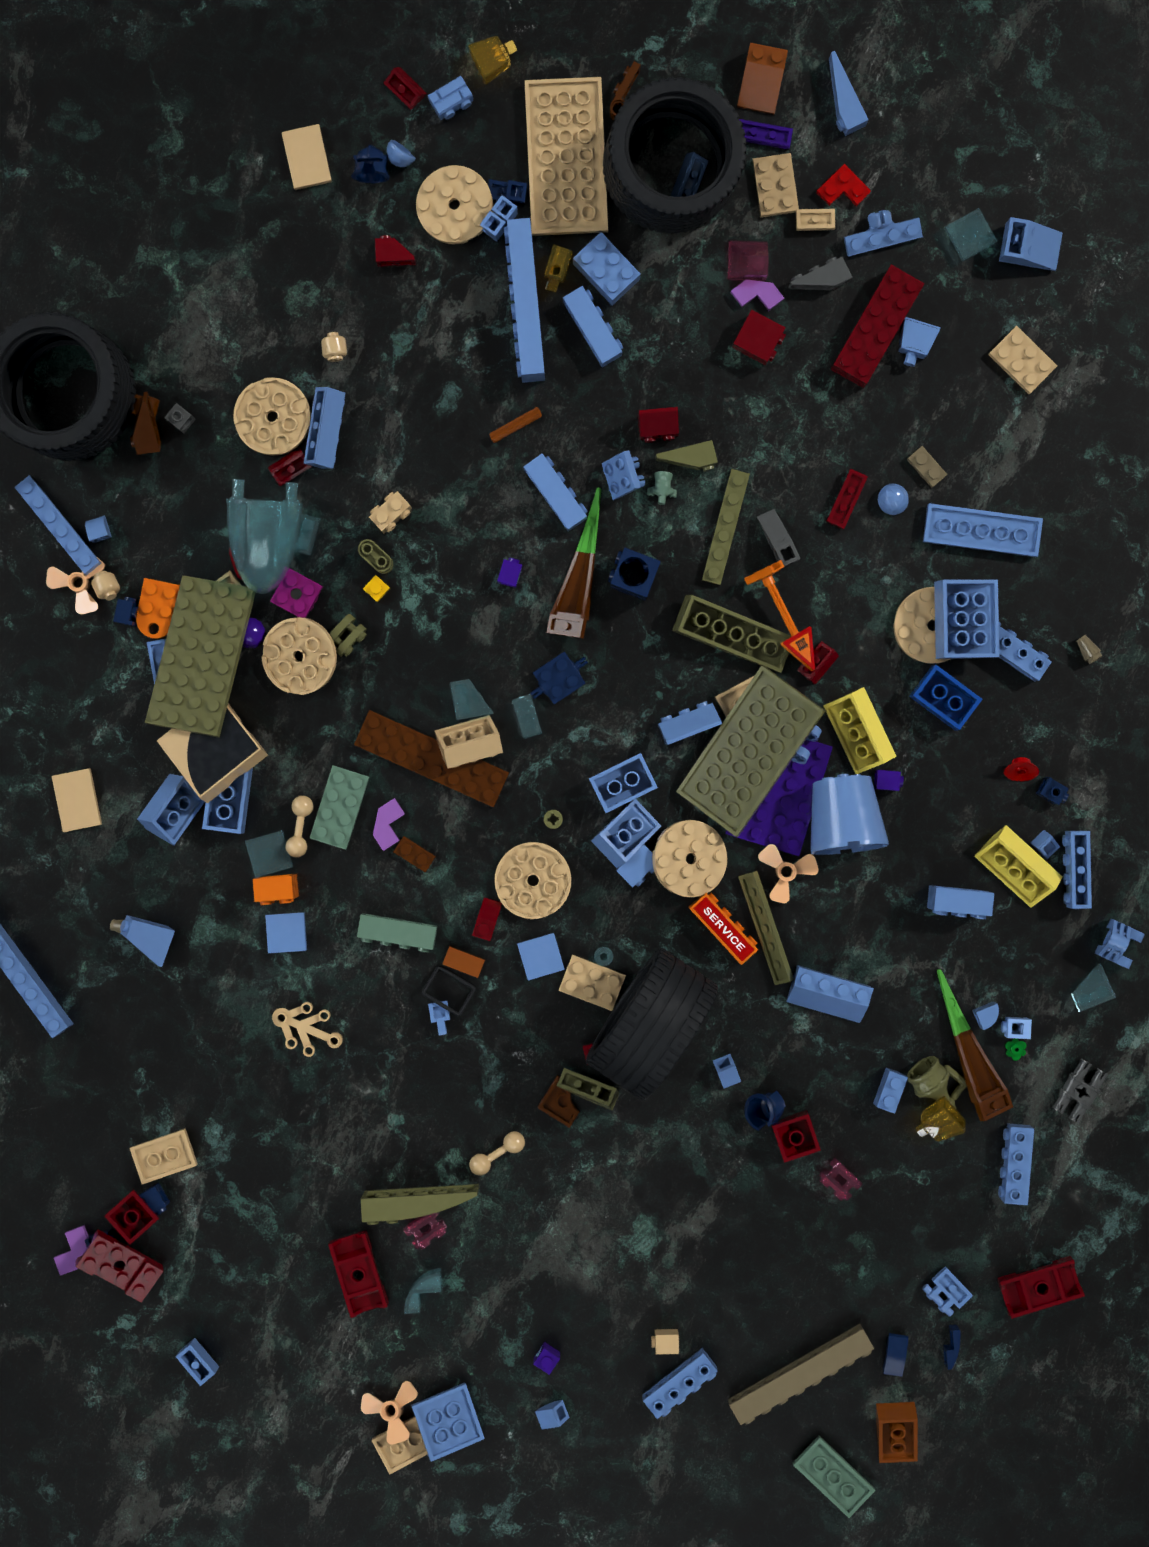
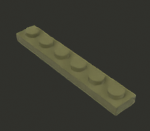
[702,469,750,585]
[738,871,794,985]

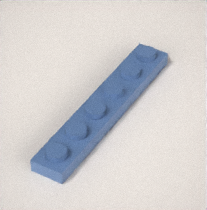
[15,475,101,575]

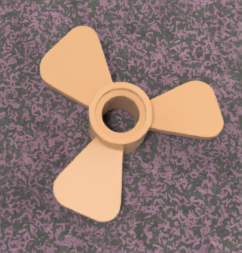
[46,557,105,615]
[758,844,819,903]
[361,1381,418,1445]

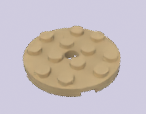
[416,165,493,244]
[233,378,311,456]
[893,587,950,664]
[262,617,337,695]
[652,820,727,897]
[495,842,571,919]

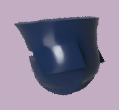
[351,145,390,184]
[744,1091,786,1131]

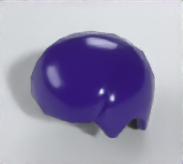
[243,618,265,648]

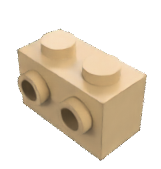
[369,491,412,534]

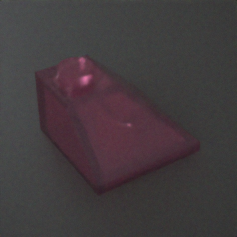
[728,240,769,281]

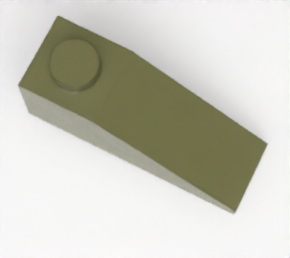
[655,440,718,472]
[557,1068,620,1111]

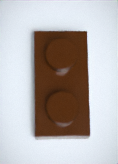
[393,836,436,873]

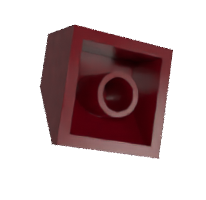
[638,407,679,443]
[772,1110,821,1163]
[104,1190,159,1245]

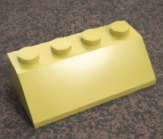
[824,687,896,774]
[974,825,1063,908]

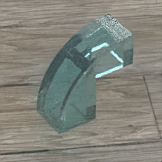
[404,1268,443,1314]

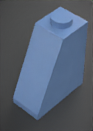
[120,915,175,967]

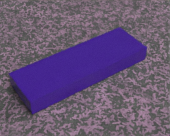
[739,119,793,150]

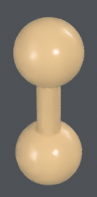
[285,796,313,857]
[469,1131,525,1176]

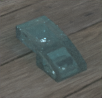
[512,694,542,739]

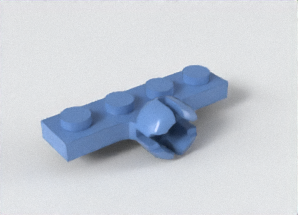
[844,210,923,256]

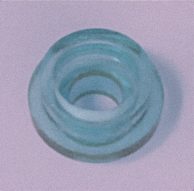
[594,947,613,966]

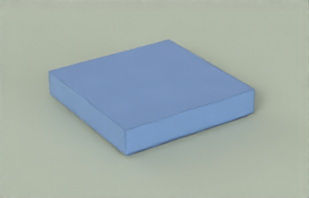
[265,912,307,953]
[517,933,565,980]

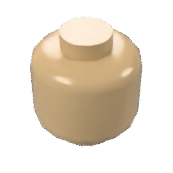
[321,332,347,362]
[91,571,120,601]

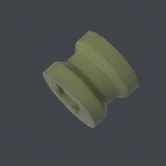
[544,809,563,829]

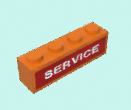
[689,893,758,965]

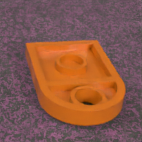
[136,578,180,639]

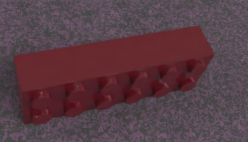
[831,264,925,388]

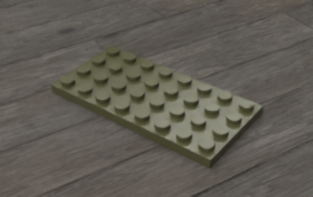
[145,575,256,738]
[676,666,826,837]

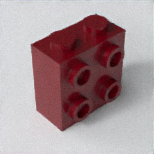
[732,309,786,366]

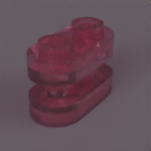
[819,1158,863,1201]
[403,1212,448,1250]

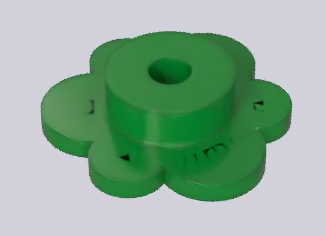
[1005,1038,1026,1061]

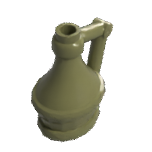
[907,1056,967,1114]

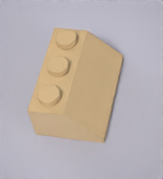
[435,715,503,768]

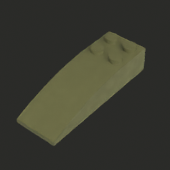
[672,595,791,673]
[361,1184,479,1225]

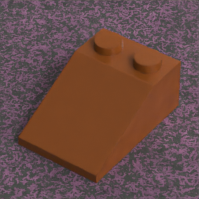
[737,43,788,115]
[876,1402,918,1463]

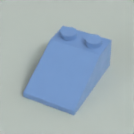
[591,799,661,868]

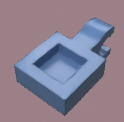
[428,1001,450,1035]

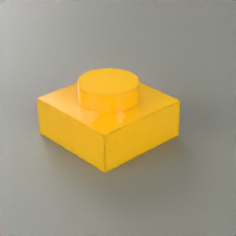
[363,575,390,602]

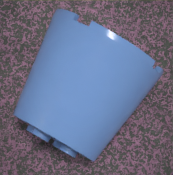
[811,774,889,855]

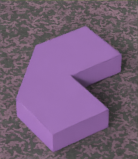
[730,279,784,311]
[373,798,405,851]
[54,1225,88,1276]

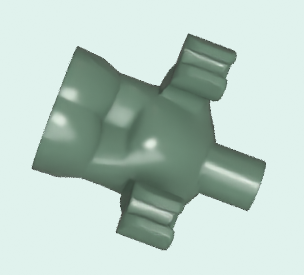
[647,471,677,505]

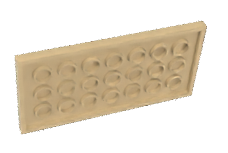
[525,77,608,236]

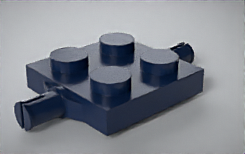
[530,651,588,704]

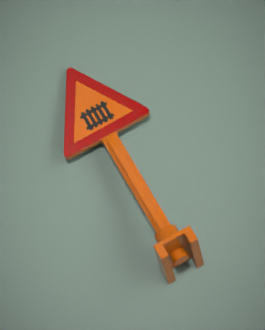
[744,560,815,671]

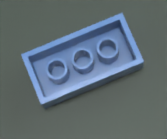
[202,768,253,834]

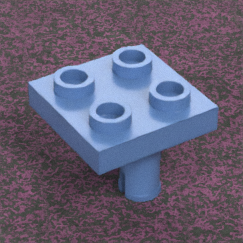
[602,451,645,500]

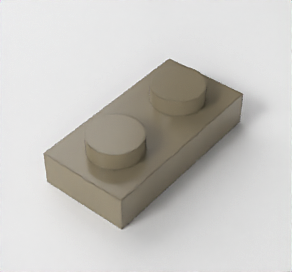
[907,446,947,488]

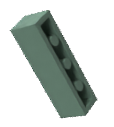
[357,913,438,952]

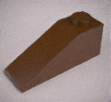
[130,392,161,455]

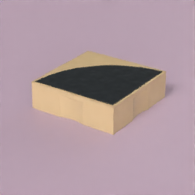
[157,703,268,804]

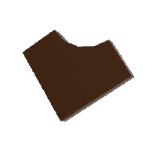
[537,1074,580,1128]

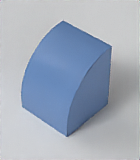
[85,515,112,543]
[972,1001,999,1030]
[713,1054,741,1089]
[535,1400,570,1429]

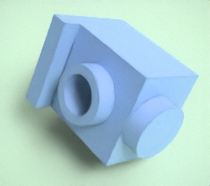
[1001,1017,1032,1039]

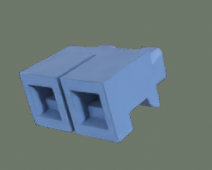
[480,195,518,241]

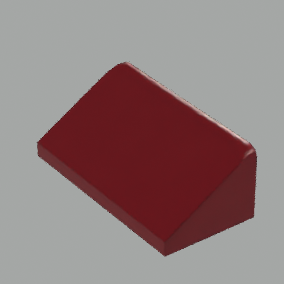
[384,67,427,110]
[268,447,312,487]
[797,641,839,685]

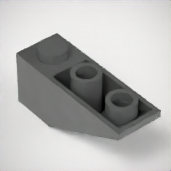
[788,257,852,290]
[757,509,801,568]

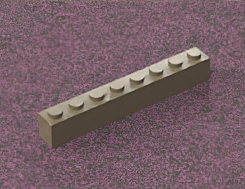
[728,1324,874,1425]

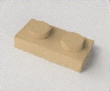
[796,209,835,231]

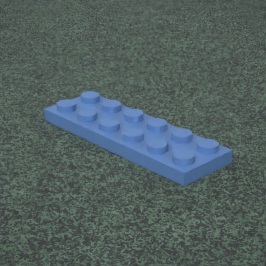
[923,503,1043,557]

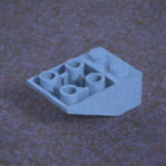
[999,217,1063,271]

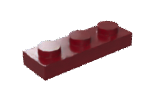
[826,469,868,530]

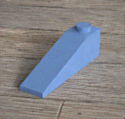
[829,51,868,136]

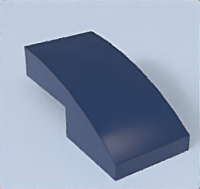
[488,179,527,203]
[943,1325,960,1370]
[883,1333,908,1377]

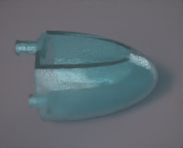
[226,479,303,594]

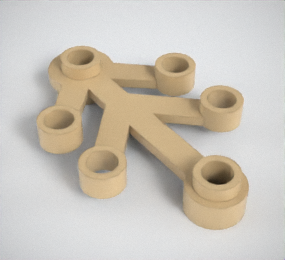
[272,1002,343,1057]

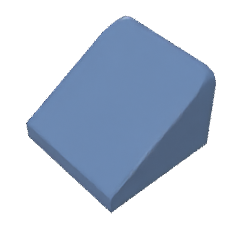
[1031,830,1060,860]

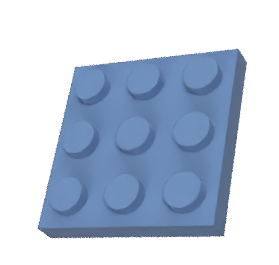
[411,1383,485,1462]

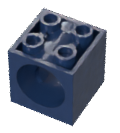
[608,547,661,601]

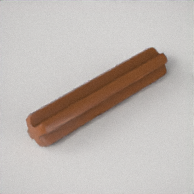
[489,407,542,443]

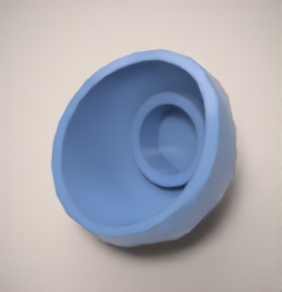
[386,140,416,167]
[877,484,909,515]

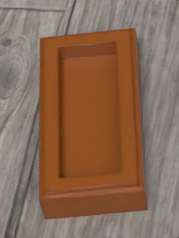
[443,946,485,978]

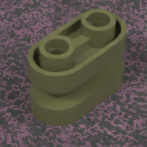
[358,539,394,574]
[329,613,367,657]

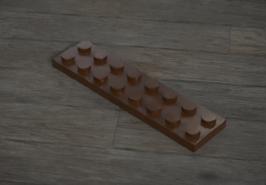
[354,710,509,808]

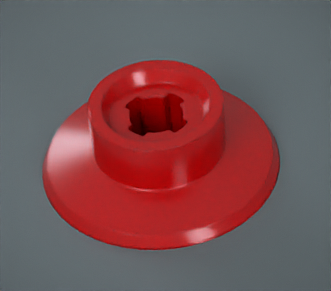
[1004,757,1039,782]

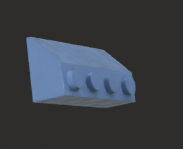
[786,965,874,1023]

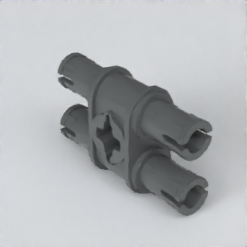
[1052,1058,1108,1124]

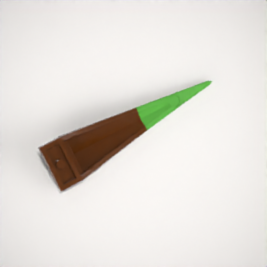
[546,487,601,639]
[937,969,1013,1121]

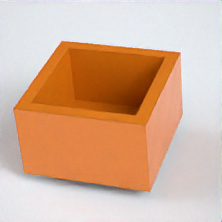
[253,874,299,905]

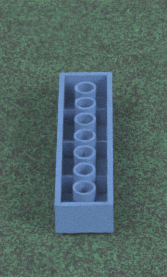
[504,218,545,383]

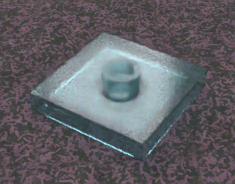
[944,208,998,261]
[245,830,293,878]

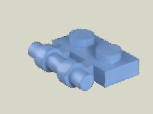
[922,1266,973,1317]

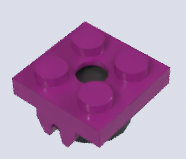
[270,568,323,618]

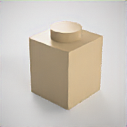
[651,1329,679,1354]

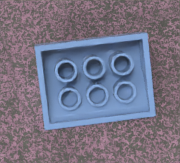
[934,580,999,659]

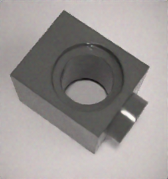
[164,403,196,434]

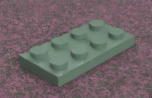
[310,765,370,850]
[793,1436,876,1518]

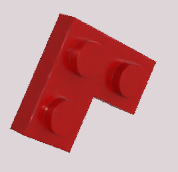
[816,164,871,207]

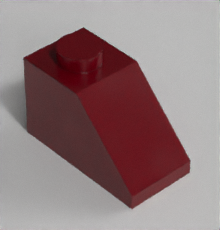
[375,235,416,267]
[472,897,502,941]

